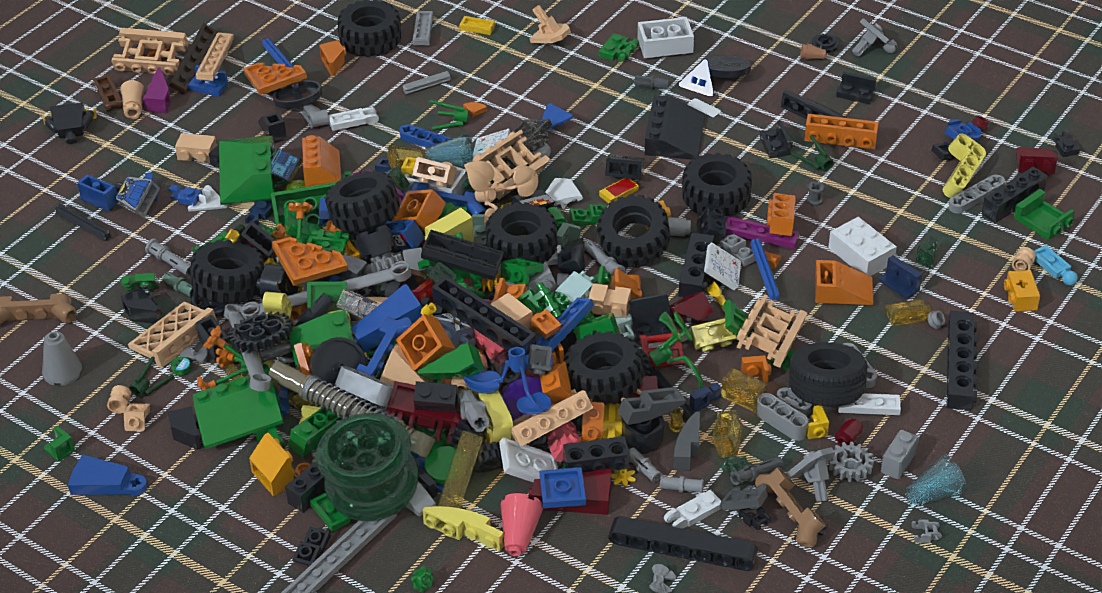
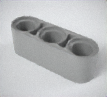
[335,366,394,407]
[757,393,808,441]

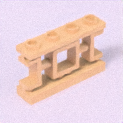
[111,28,189,76]
[472,130,550,199]
[736,294,807,368]
[511,389,593,446]

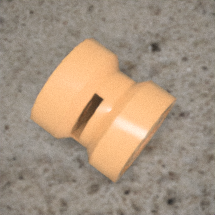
[1012,247,1036,271]
[107,385,132,414]

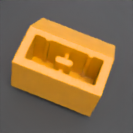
[249,433,295,497]

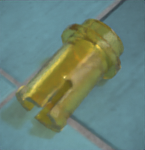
[668,406,684,432]

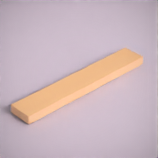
[196,33,234,81]

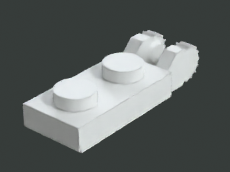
[328,107,379,131]
[664,490,722,528]

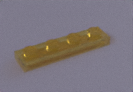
[437,430,483,508]

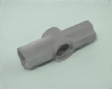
[457,389,489,432]

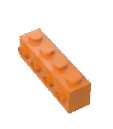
[804,114,879,149]

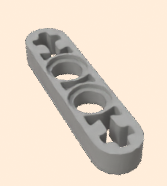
[948,175,1005,214]

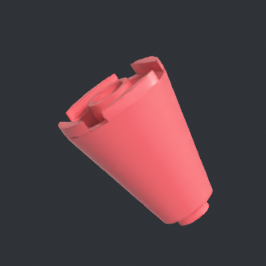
[500,493,543,556]

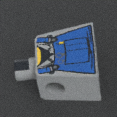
[115,177,160,218]

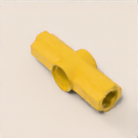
[602,403,622,439]

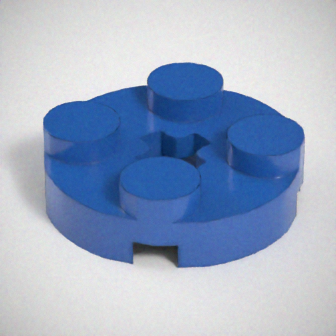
[945,119,981,143]

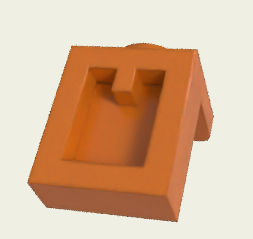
[530,309,562,339]
[741,355,771,383]

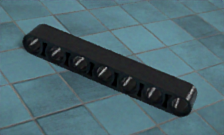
[608,516,758,571]

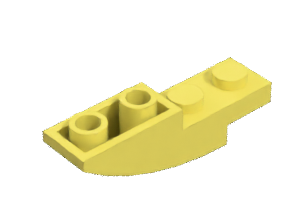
[422,506,504,552]

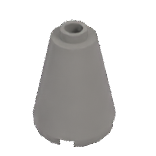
[42,331,82,386]

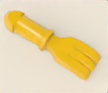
[707,281,726,312]

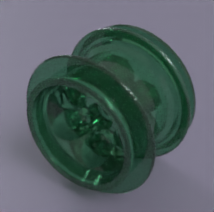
[316,413,418,521]

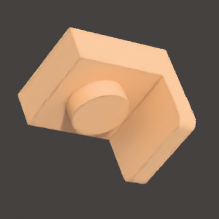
[123,403,150,431]

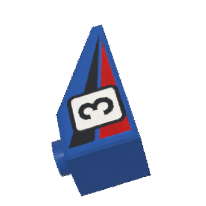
[382,220,425,250]

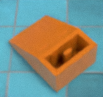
[815,260,873,305]

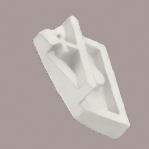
[546,178,583,209]

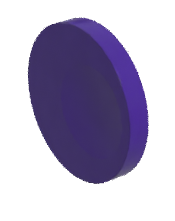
[500,376,543,421]

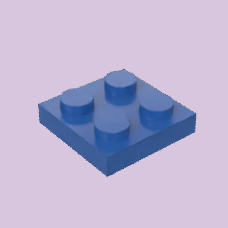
[539,467,586,508]

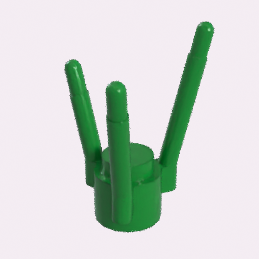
[429,100,468,130]

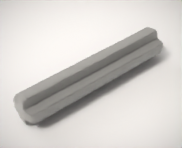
[402,71,451,94]

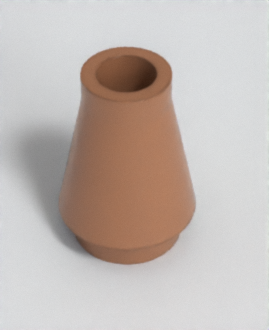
[800,43,826,60]

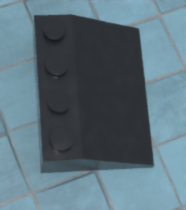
[644,95,705,160]

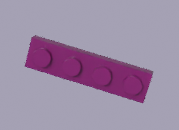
[725,216,800,249]

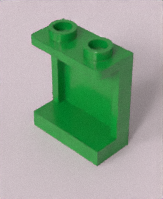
[1014,189,1075,240]

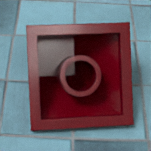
[670,291,713,323]

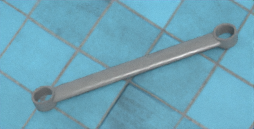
[241,261,411,320]
[224,304,271,392]

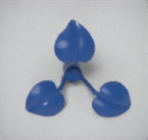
[464,346,553,414]

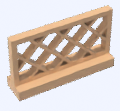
[128,302,217,368]

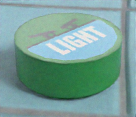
[170,357,191,376]

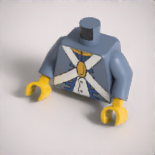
[421,303,476,347]

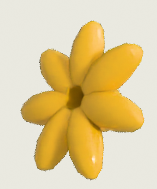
[612,469,636,487]

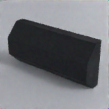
[421,230,504,281]

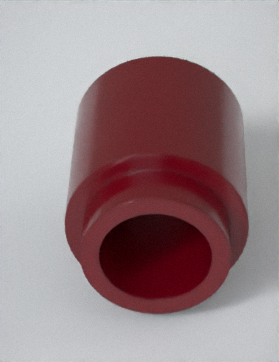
[835,418,863,446]

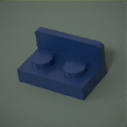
[879,255,922,299]

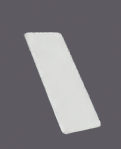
[687,98,721,117]

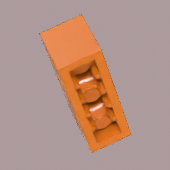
[766,193,796,236]

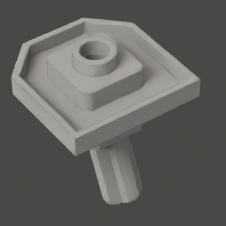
[852,18,889,57]
[786,447,835,502]

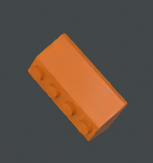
[302,135,341,187]

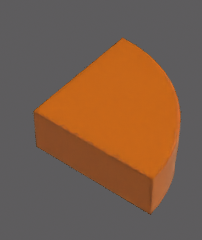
[463,102,487,118]

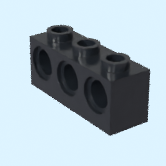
[563,436,630,472]

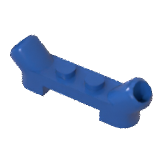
[403,182,486,216]
[356,316,412,378]

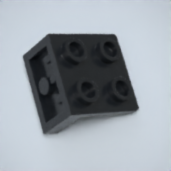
[629,293,672,345]

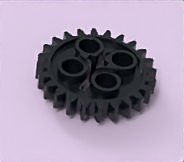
[228,311,293,353]

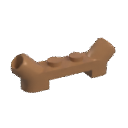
[0,294,77,325]
[755,467,826,547]

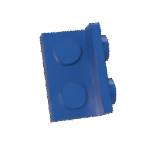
[188,65,228,97]

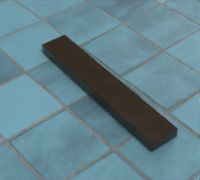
[169,23,218,94]

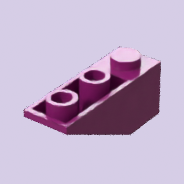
[143,67,171,113]

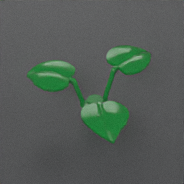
[649,312,703,389]

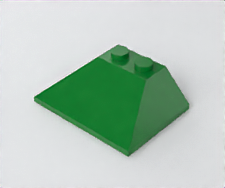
[219,136,275,205]

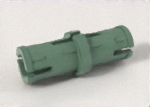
[162,272,195,298]

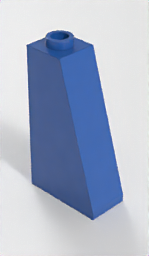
[351,284,422,353]

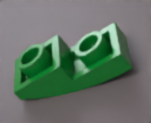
[569,204,608,226]

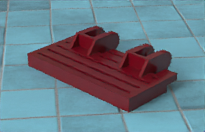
[385,381,464,445]

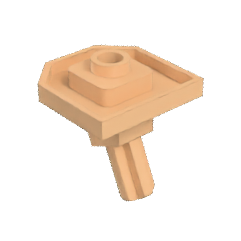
[529,5,571,43]

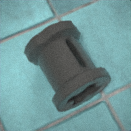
[807,181,824,206]

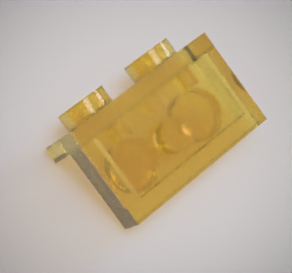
[885,299,931,326]

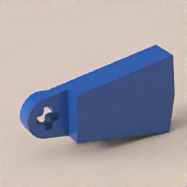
[68,455,148,496]

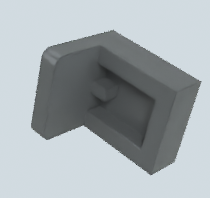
[527,344,552,375]

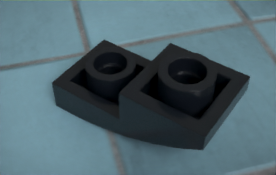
[292,526,331,566]

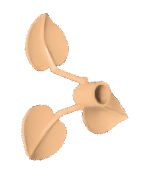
[464,161,538,228]

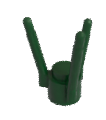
[791,135,834,171]
[129,357,174,397]

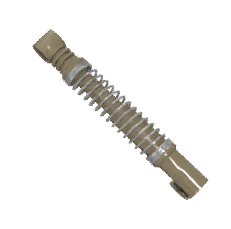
[268,361,436,458]

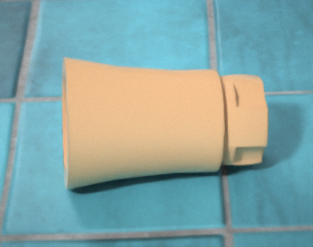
[120,80,145,119]

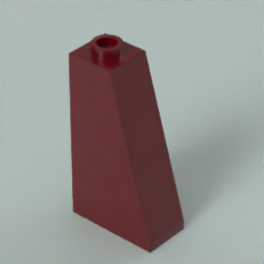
[528,469,612,515]

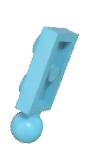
[1034,245,1078,286]

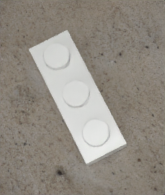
[838,393,901,415]

